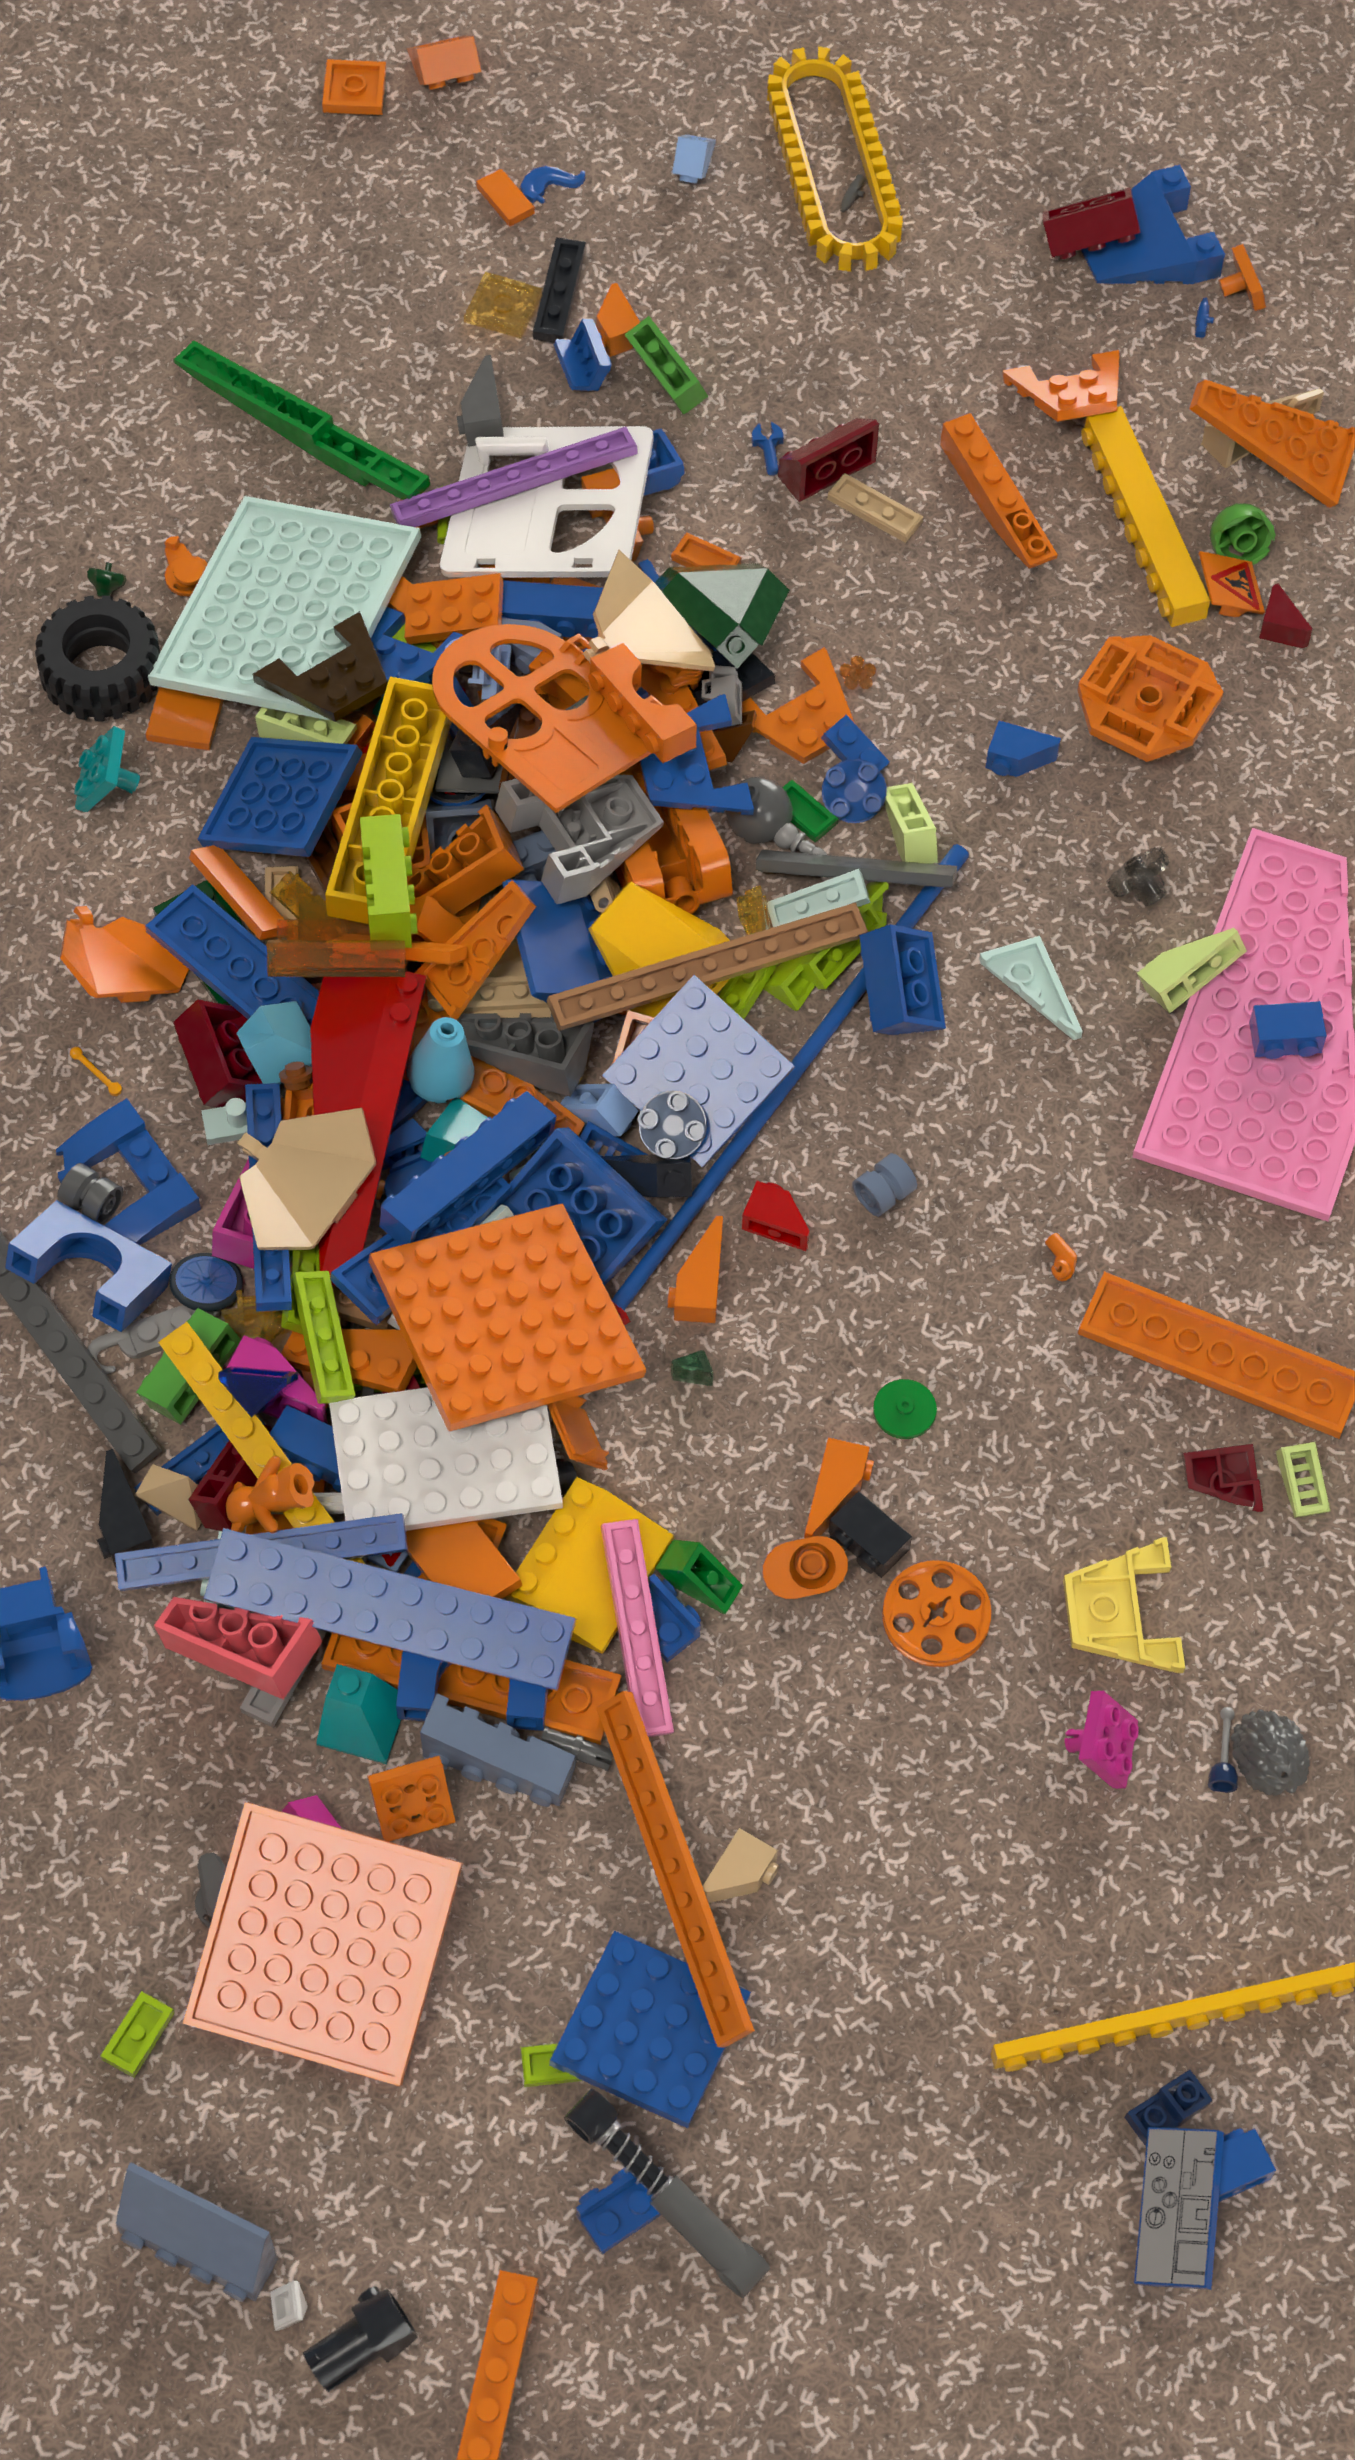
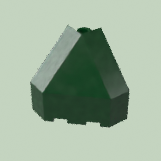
[655,563,790,668]

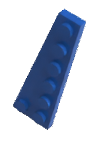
[330,1177,512,1325]

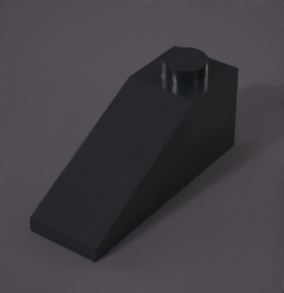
[449,703,522,778]
[600,1155,692,1197]
[96,1449,154,1568]

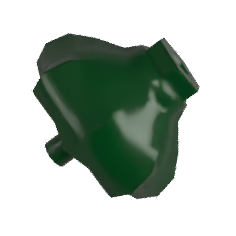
[87,562,126,597]

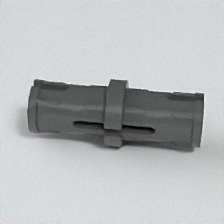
[541,1726,613,1771]

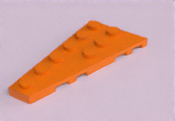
[1189,379,1355,508]

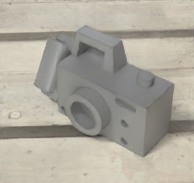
[702,665,742,726]

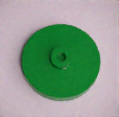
[873,1379,937,1439]

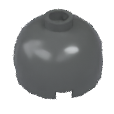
[725,776,793,844]

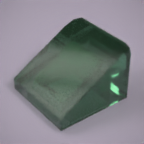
[671,1350,713,1386]

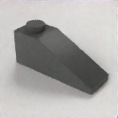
[457,355,504,447]

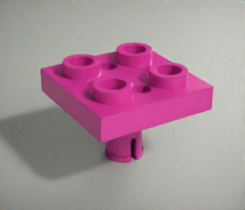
[1064,1691,1139,1789]

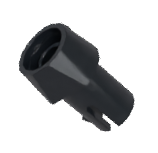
[303,2287,418,2393]

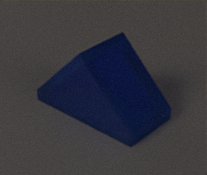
[218,1366,298,1418]

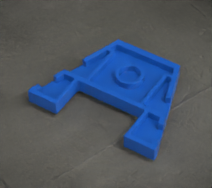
[371,607,463,698]
[639,694,754,816]

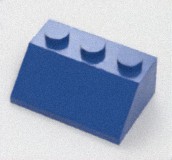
[859,924,946,1035]

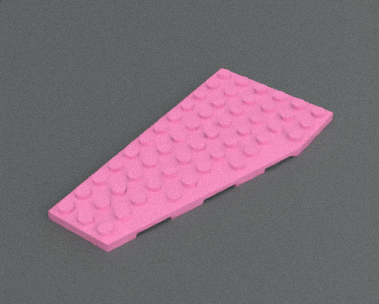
[1132,828,1355,1222]

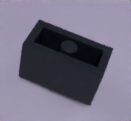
[828,1491,912,1578]

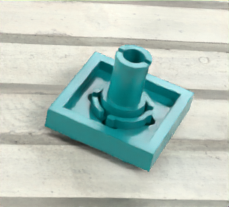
[74,726,140,812]

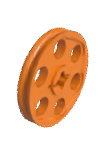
[882,1560,991,1667]

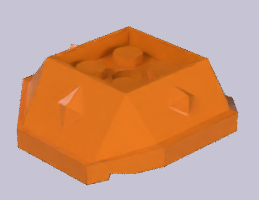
[1077,635,1224,762]

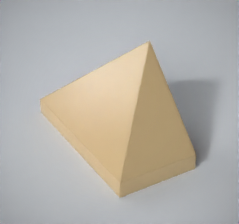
[134,1464,202,1531]

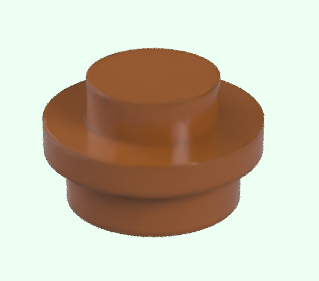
[279,1062,312,1090]

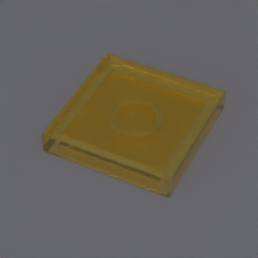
[464,272,542,339]

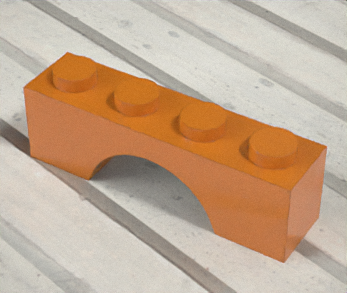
[588,643,697,763]

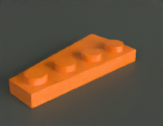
[281,1329,417,1393]

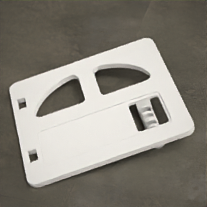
[440,426,654,578]

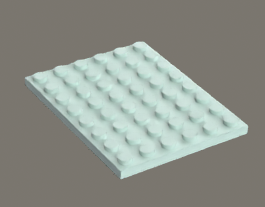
[148,496,421,720]

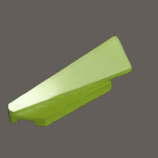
[763,881,889,1011]

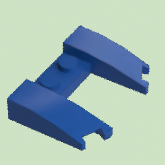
[56,1098,201,1245]

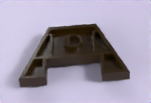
[252,611,388,722]

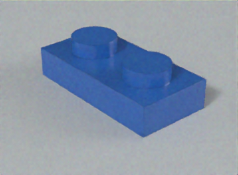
[821,714,890,771]

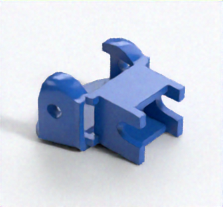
[0,1566,92,1701]

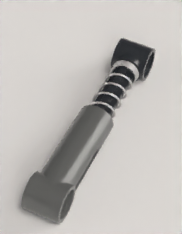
[564,2089,770,2298]

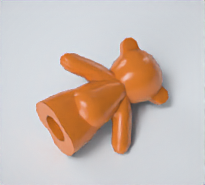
[226,1456,315,1534]

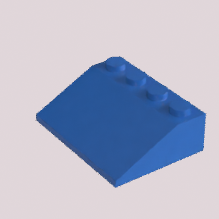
[502,879,612,1023]
[495,1127,668,1286]

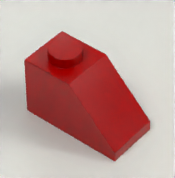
[742,1181,810,1251]

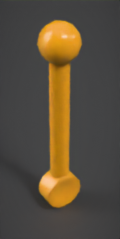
[70,1047,122,1096]

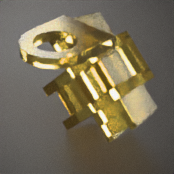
[736,885,771,935]
[222,1290,285,1343]

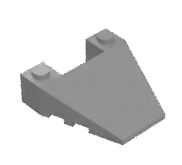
[495,775,664,904]

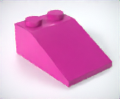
[212,1158,254,1269]
[225,1335,328,1424]

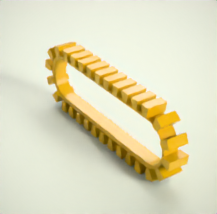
[767,46,903,272]

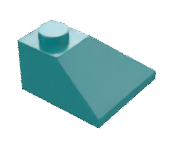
[316,1664,402,1764]

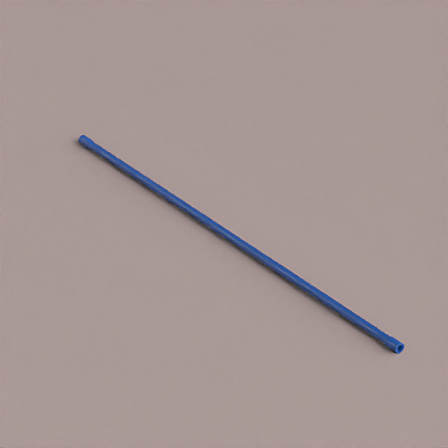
[403,844,969,1578]

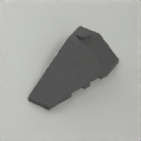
[457,1013,594,1097]

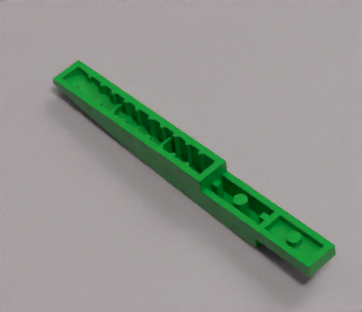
[174,340,431,500]

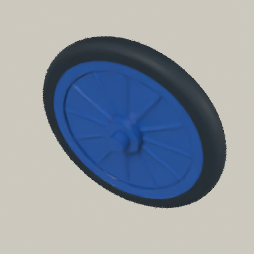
[169,1253,243,1312]

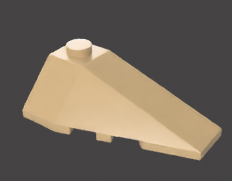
[1201,388,1324,469]

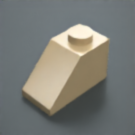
[702,1828,780,1903]

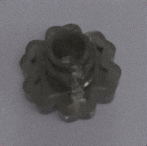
[1106,847,1170,906]

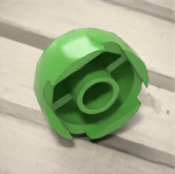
[1209,503,1276,565]

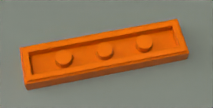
[189,845,289,940]
[333,933,467,965]

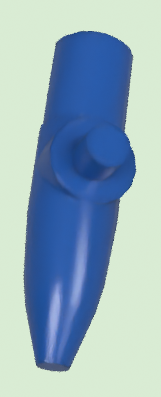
[1195,297,1214,338]

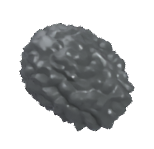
[1230,1709,1310,1796]

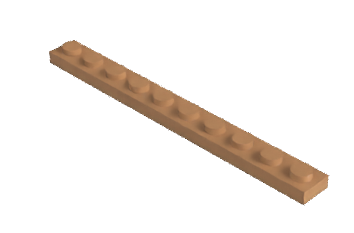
[547,902,868,1031]

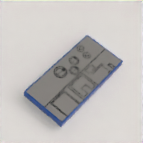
[1134,2127,1224,2290]

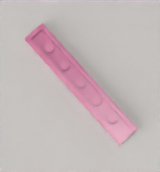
[601,1519,674,1737]

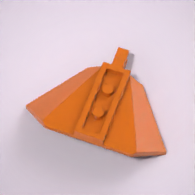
[60,906,189,1003]

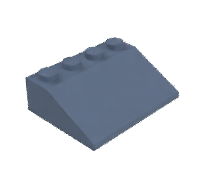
[116,2162,278,2302]

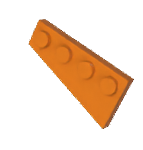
[414,880,536,1020]

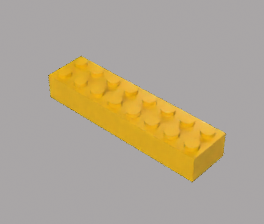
[325,676,451,924]

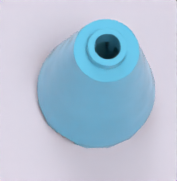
[406,1017,474,1103]

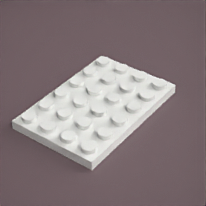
[329,1387,563,1531]

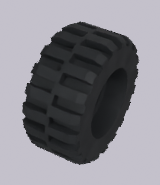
[35,595,160,721]

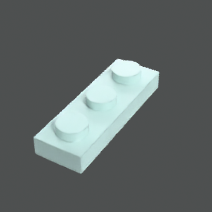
[766,869,870,927]

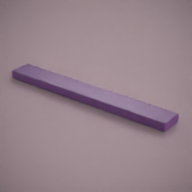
[390,427,638,527]

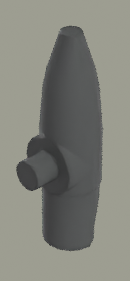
[840,174,866,213]

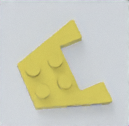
[1063,1537,1185,1673]

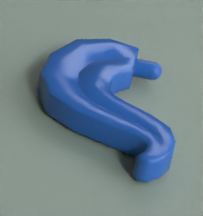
[520,166,585,204]

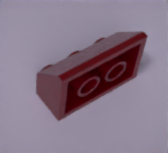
[1043,187,1141,260]
[778,418,879,502]
[173,999,263,1108]

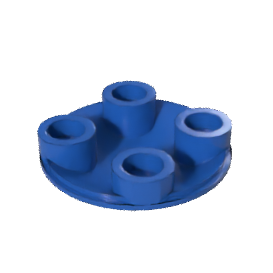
[822,759,887,823]

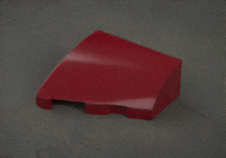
[1182,1444,1264,1512]

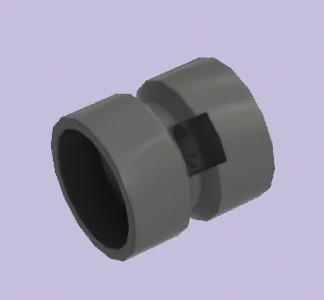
[57,1163,123,1224]

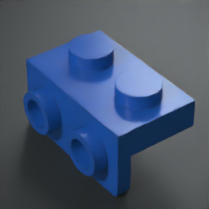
[554,318,611,391]

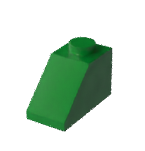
[655,1540,743,1614]

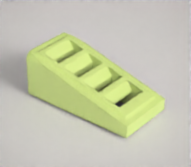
[1276,1442,1330,1518]

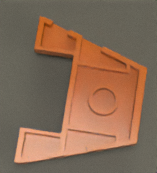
[1003,350,1120,422]
[742,647,855,764]

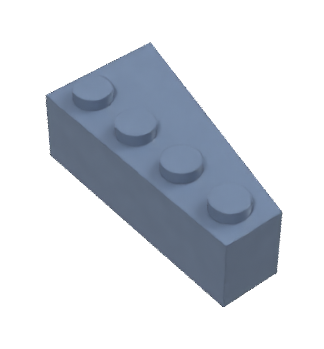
[420,1693,576,1807]

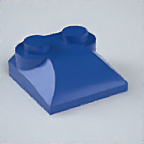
[612,428,685,496]

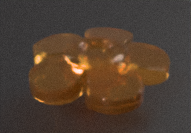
[839,656,876,690]

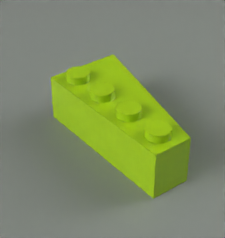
[360,814,418,950]

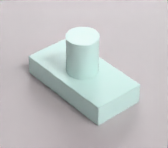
[201,1098,248,1145]

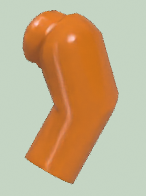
[1045,1233,1077,1281]

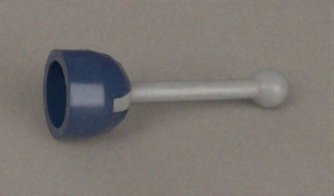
[1208,1707,1238,1793]

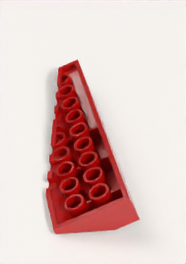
[310,968,426,1286]

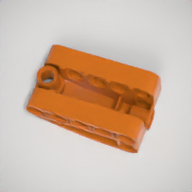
[615,793,733,914]

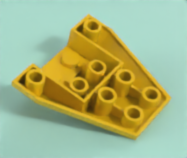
[588,882,730,1018]

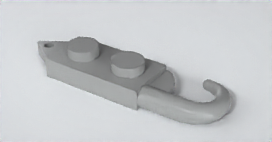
[88,1305,220,1374]

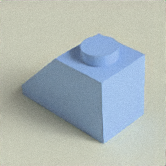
[672,134,716,183]
[560,1083,638,1136]

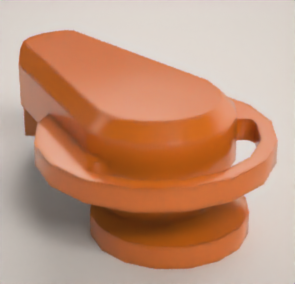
[165,536,208,597]

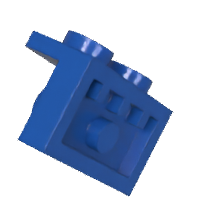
[648,1574,701,1663]
[576,2168,661,2254]

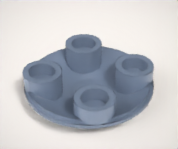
[638,1091,707,1160]

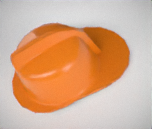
[763,1536,848,1599]

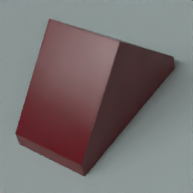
[1259,583,1313,649]

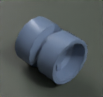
[852,1153,918,1217]

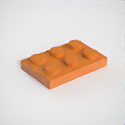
[404,573,504,644]

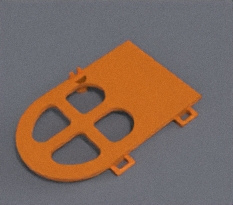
[432,624,663,813]

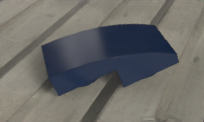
[1124,2069,1213,2147]

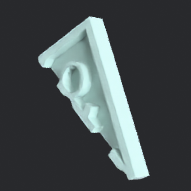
[979,936,1083,1040]

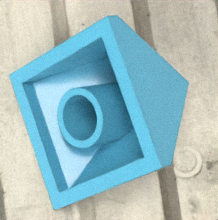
[237,1001,311,1084]

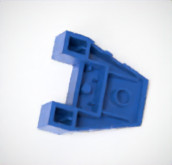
[1081,165,1225,284]

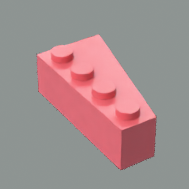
[154,1597,322,1700]

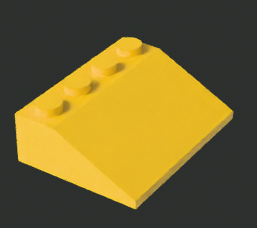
[505,1477,675,1654]

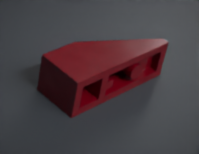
[188,1425,272,1531]

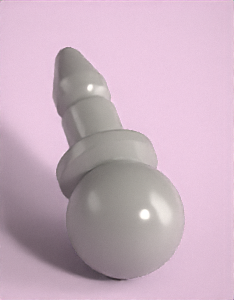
[773,823,827,855]

